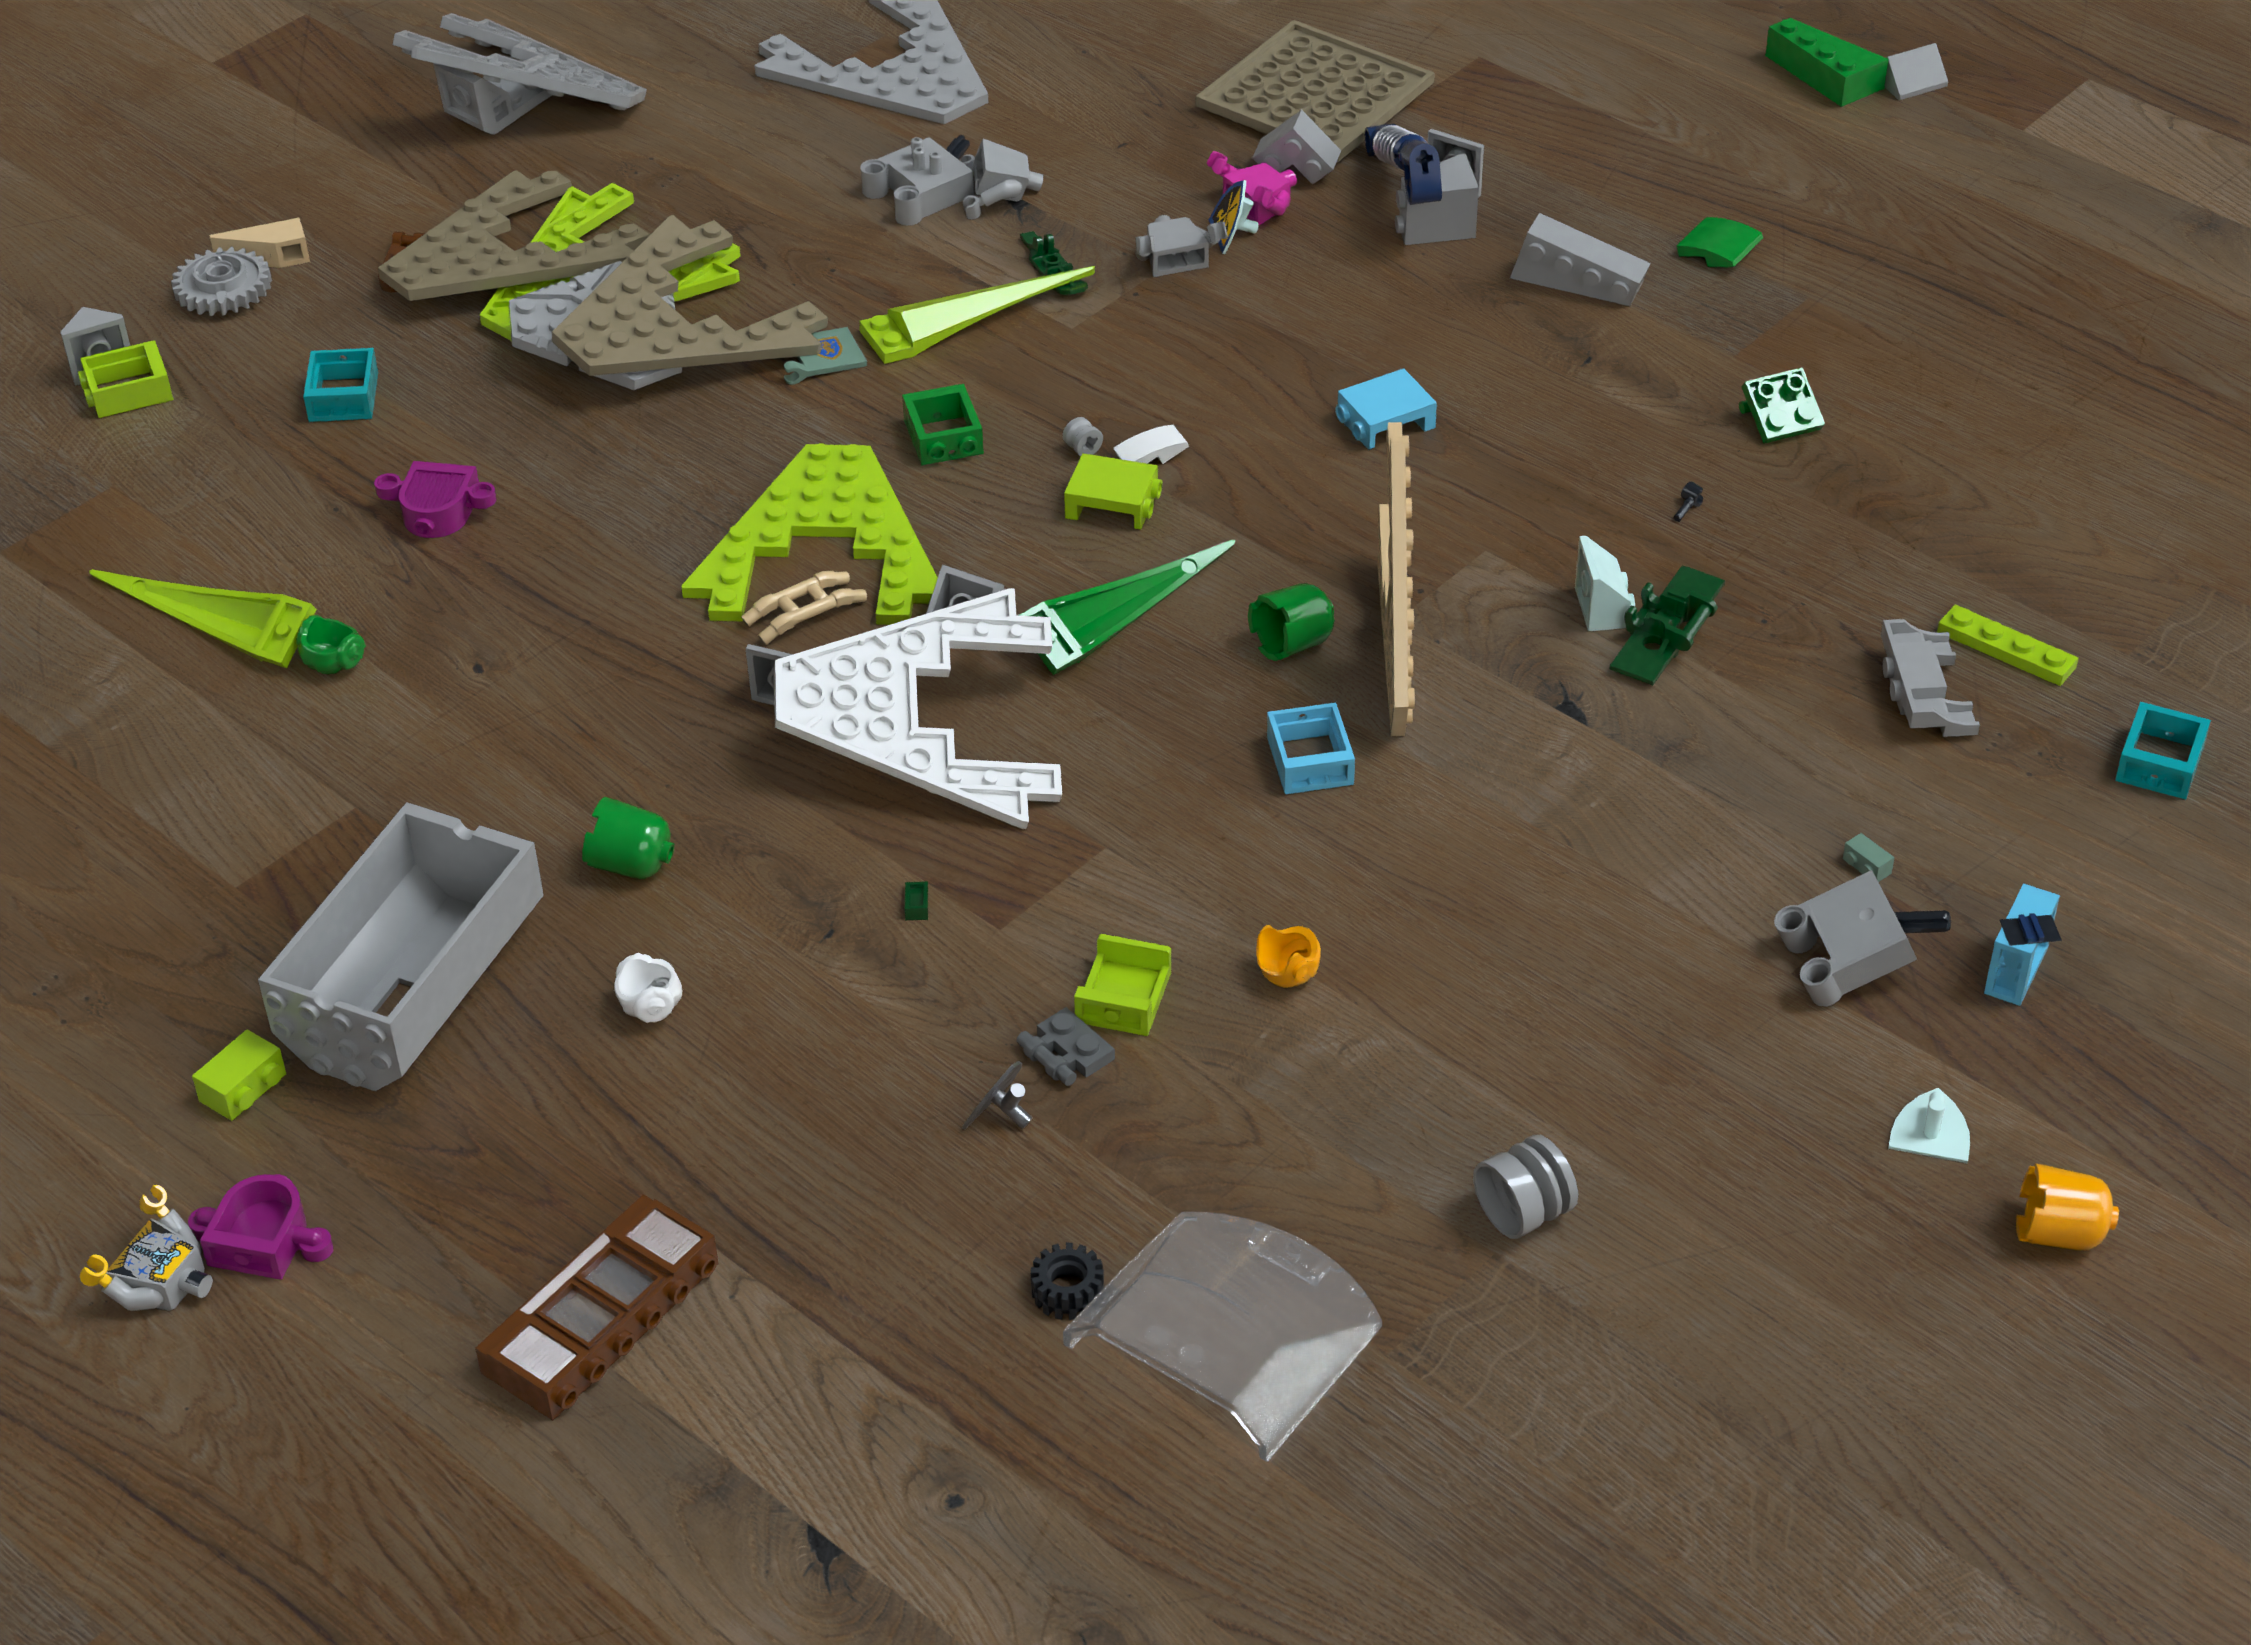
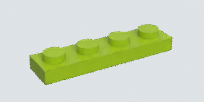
[1937,605,2078,686]

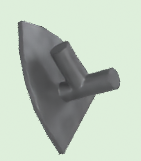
[962,1061,1033,1130]

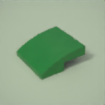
[1676,217,1763,267]

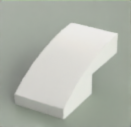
[1113,425,1189,464]

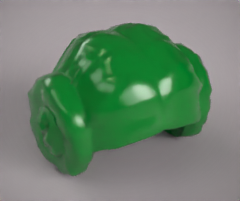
[296,615,366,675]

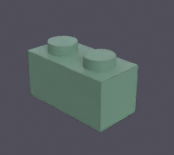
[1843,833,1895,882]

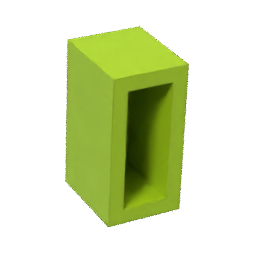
[192,1029,286,1121]

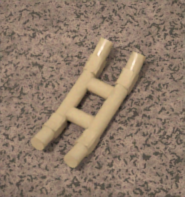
[741,571,867,645]

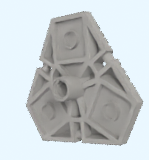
[509,261,682,390]

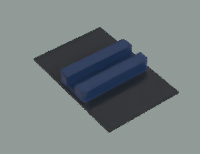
[2000,913,2062,946]

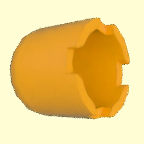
[2016,1163,2119,1251]

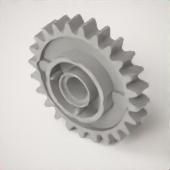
[171,247,272,316]

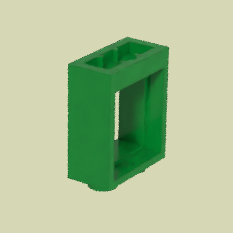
[902,383,984,465]

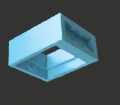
[1267,703,1355,794]
[1984,883,2060,1006]

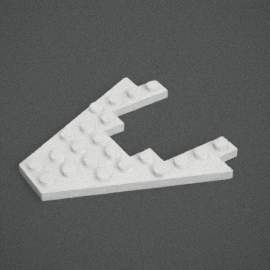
[774,588,1062,829]

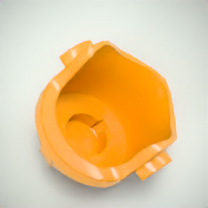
[1256,925,1321,988]

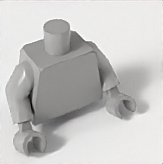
[961,139,1043,220]
[1135,215,1228,277]

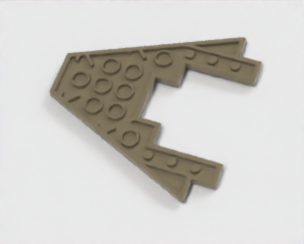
[378,170,650,301]
[552,215,828,376]

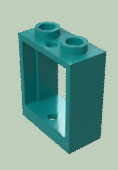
[303,348,378,422]
[2115,702,2211,800]

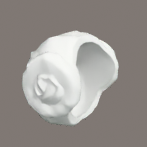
[614,953,683,1023]

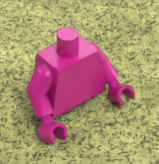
[1206,151,1297,225]

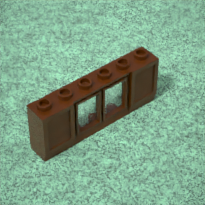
[475,1194,719,1421]

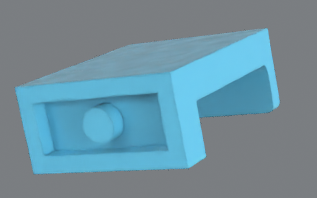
[1335,368,1437,450]

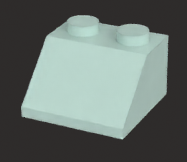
[1575,536,1635,632]

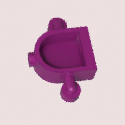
[374,461,497,538]
[188,1174,334,1280]

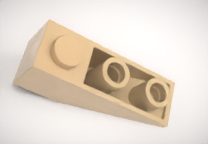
[209,218,310,268]

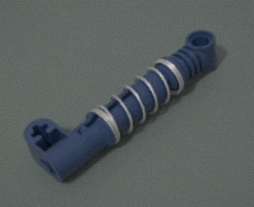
[1364,123,1442,205]

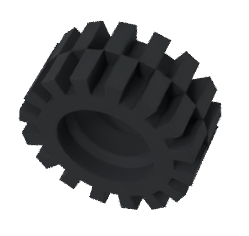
[1031,1243,1104,1320]

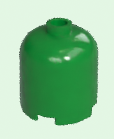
[1248,583,1334,661]
[582,797,675,879]

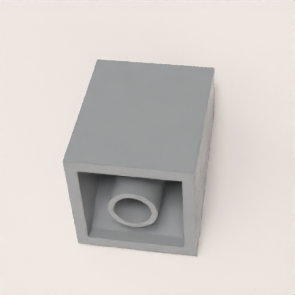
[1395,154,1479,245]

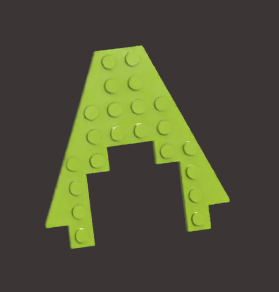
[480,183,741,341]
[682,443,938,625]

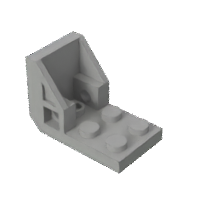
[433,63,551,135]

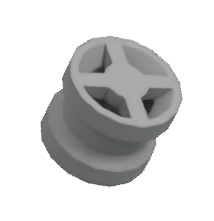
[1063,417,1103,456]

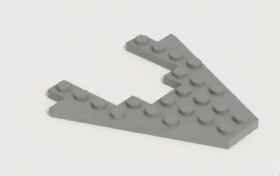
[754,0,988,124]
[393,13,647,110]

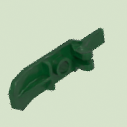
[1020,231,1088,295]

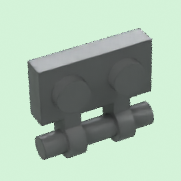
[1016,1007,1115,1086]

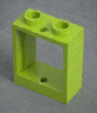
[78,340,173,418]

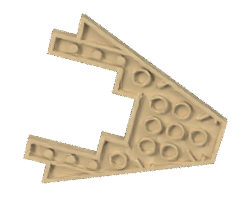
[1377,422,1415,736]

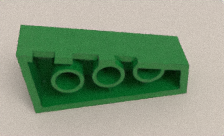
[1765,18,1889,107]

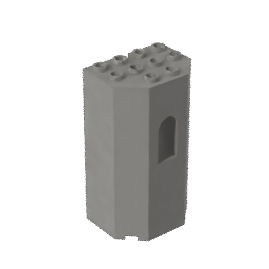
[258,802,544,1091]

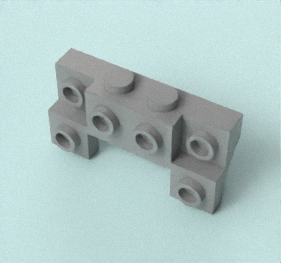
[1881,619,1980,737]

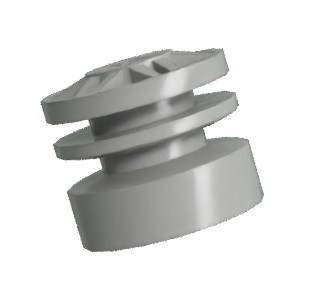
[1473,1135,1578,1239]

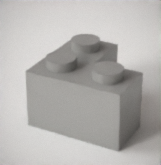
[1252,110,1341,184]

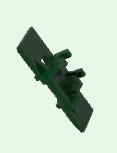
[1609,565,1725,686]

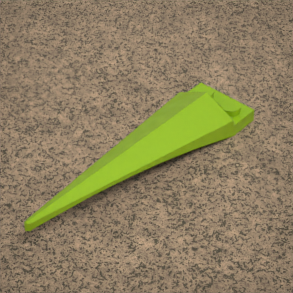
[860,266,1095,364]
[89,570,317,669]

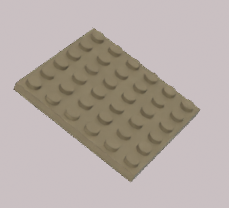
[1196,20,1435,162]

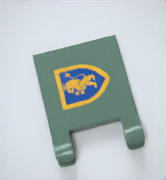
[784,327,867,385]

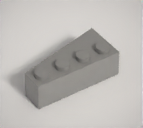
[1510,213,1651,306]

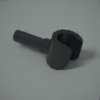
[1673,481,1703,522]

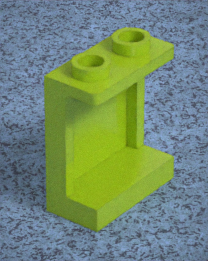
[1064,453,1162,530]
[1074,934,1171,1036]

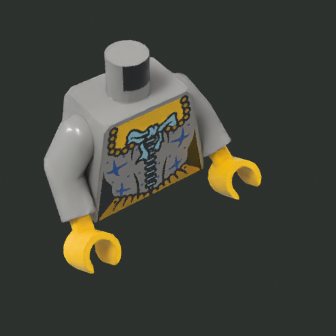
[80,1185,213,1311]

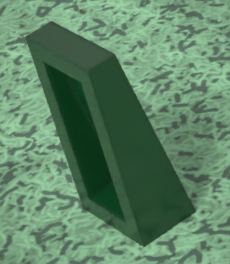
[905,881,928,921]

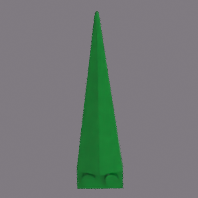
[1019,540,1236,675]

